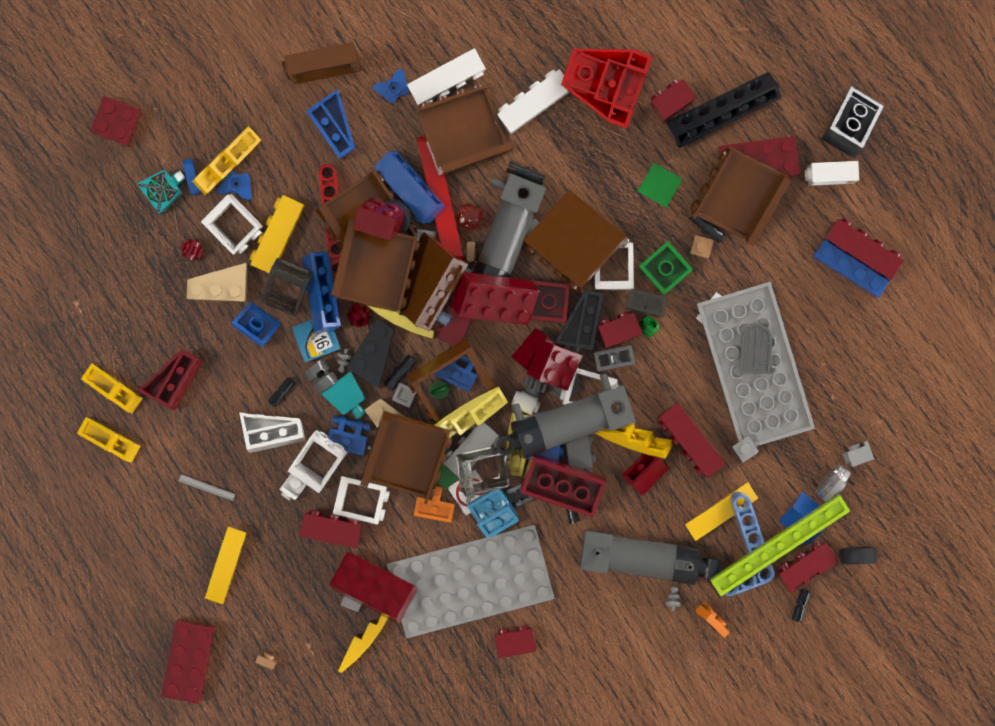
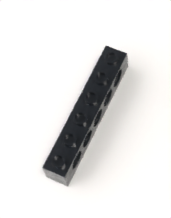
[666,72,782,148]

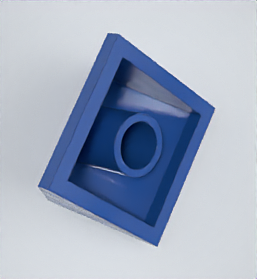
[230,301,281,348]
[778,491,825,545]

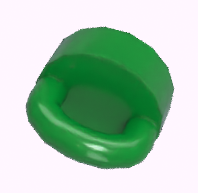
[639,316,659,337]
[430,380,449,400]

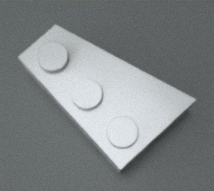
[239,412,306,453]

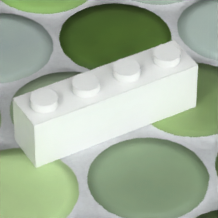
[407,48,486,107]
[497,69,569,135]

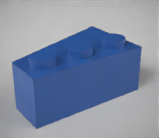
[306,89,356,160]

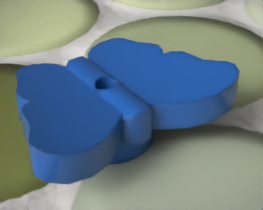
[373,69,408,103]
[217,170,252,201]

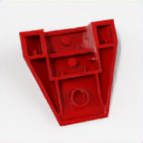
[561,48,653,129]

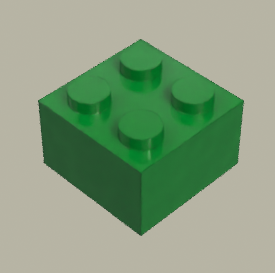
[638,241,693,296]

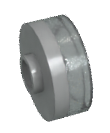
[814,463,851,502]

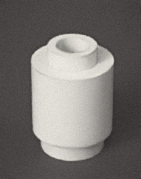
[511,391,541,415]

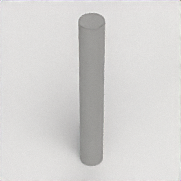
[179,474,235,501]

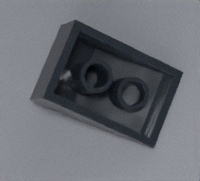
[821,87,884,158]

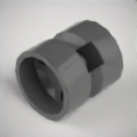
[303,359,338,395]

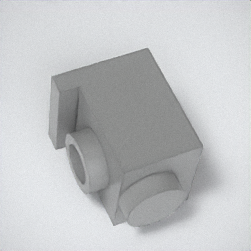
[842,441,874,467]

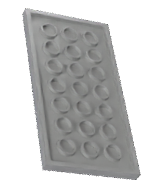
[697,282,815,447]
[387,524,555,638]

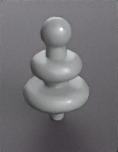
[337,348,353,373]
[666,585,682,611]

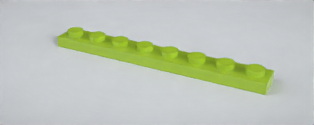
[710,494,850,596]

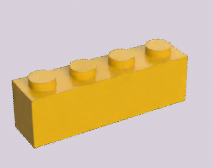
[249,195,305,275]

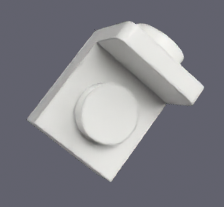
[280,474,306,501]

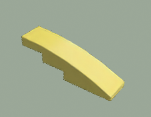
[368,306,435,339]
[434,387,508,438]

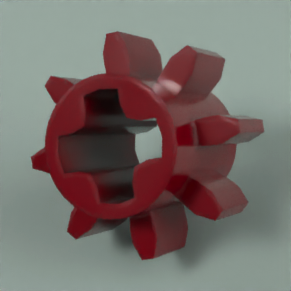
[179,238,204,261]
[346,304,372,327]

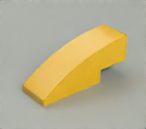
[81,363,143,414]
[77,417,140,463]

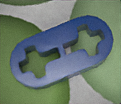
[182,158,201,196]

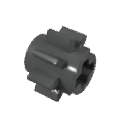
[523,377,547,397]

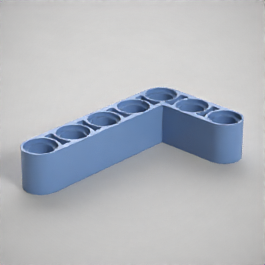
[725,491,775,596]

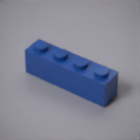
[374,151,445,223]
[812,240,889,298]
[302,252,341,333]

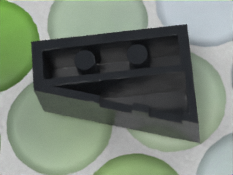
[555,290,604,351]
[346,319,394,388]

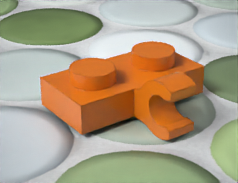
[414,486,455,523]
[695,602,730,638]

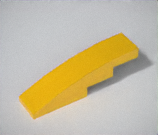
[192,126,261,195]
[595,423,673,459]
[685,482,758,541]
[205,526,247,604]
[338,615,388,673]

